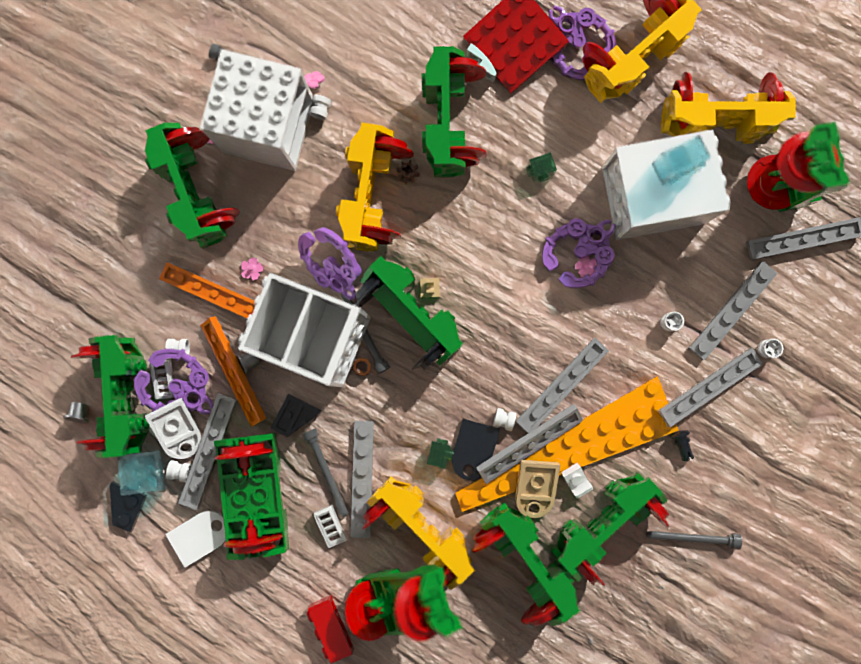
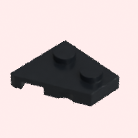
[271,394,322,437]
[110,482,147,532]

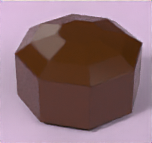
[353,358,372,377]

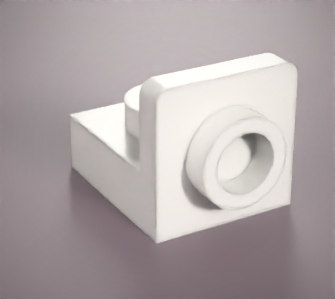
[561,463,593,499]

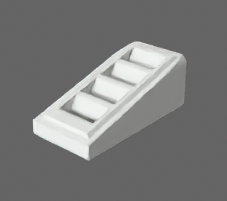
[149,358,175,400]
[313,505,347,548]

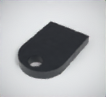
[452,418,500,480]

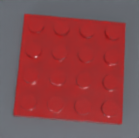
[463,0,569,94]

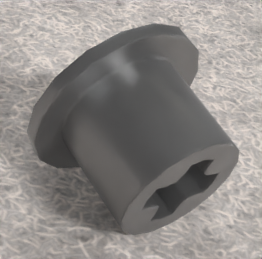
[236,352,260,376]
[63,402,89,423]

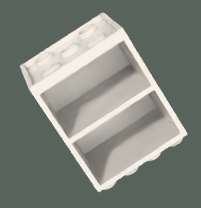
[200,49,313,171]
[602,130,730,240]
[238,273,371,388]

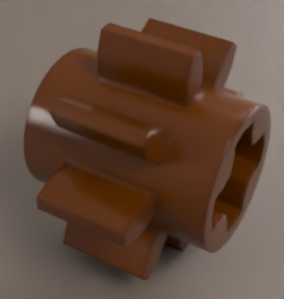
[396,160,420,185]

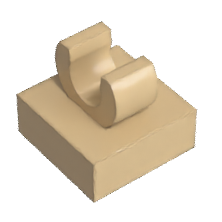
[420,278,440,298]

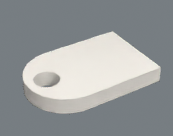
[145,398,202,459]
[165,510,226,567]

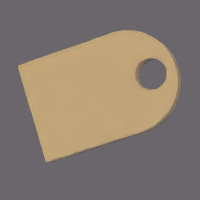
[515,460,560,518]

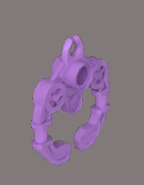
[548,5,616,80]
[543,219,616,289]
[298,227,362,300]
[134,348,214,414]

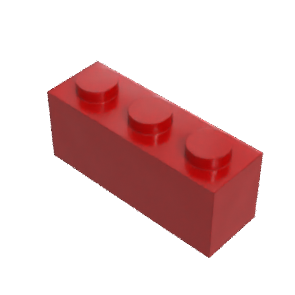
[307,595,354,664]

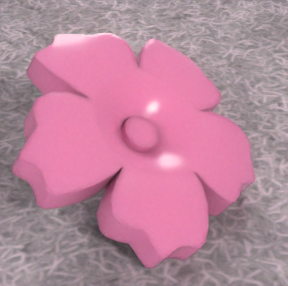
[304,71,325,89]
[574,256,597,278]
[241,257,264,280]

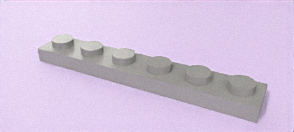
[746,217,861,260]
[688,261,778,361]
[516,338,609,433]
[657,348,763,427]
[178,393,237,510]
[476,404,583,484]
[351,421,374,538]

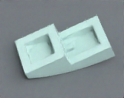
[466,44,496,82]

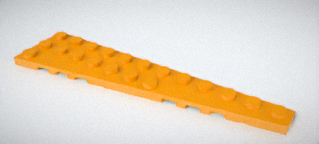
[455,376,679,512]

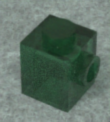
[526,152,557,182]
[427,438,454,469]

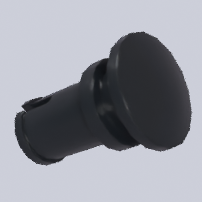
[670,430,694,461]

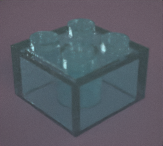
[652,135,711,185]
[118,451,165,496]

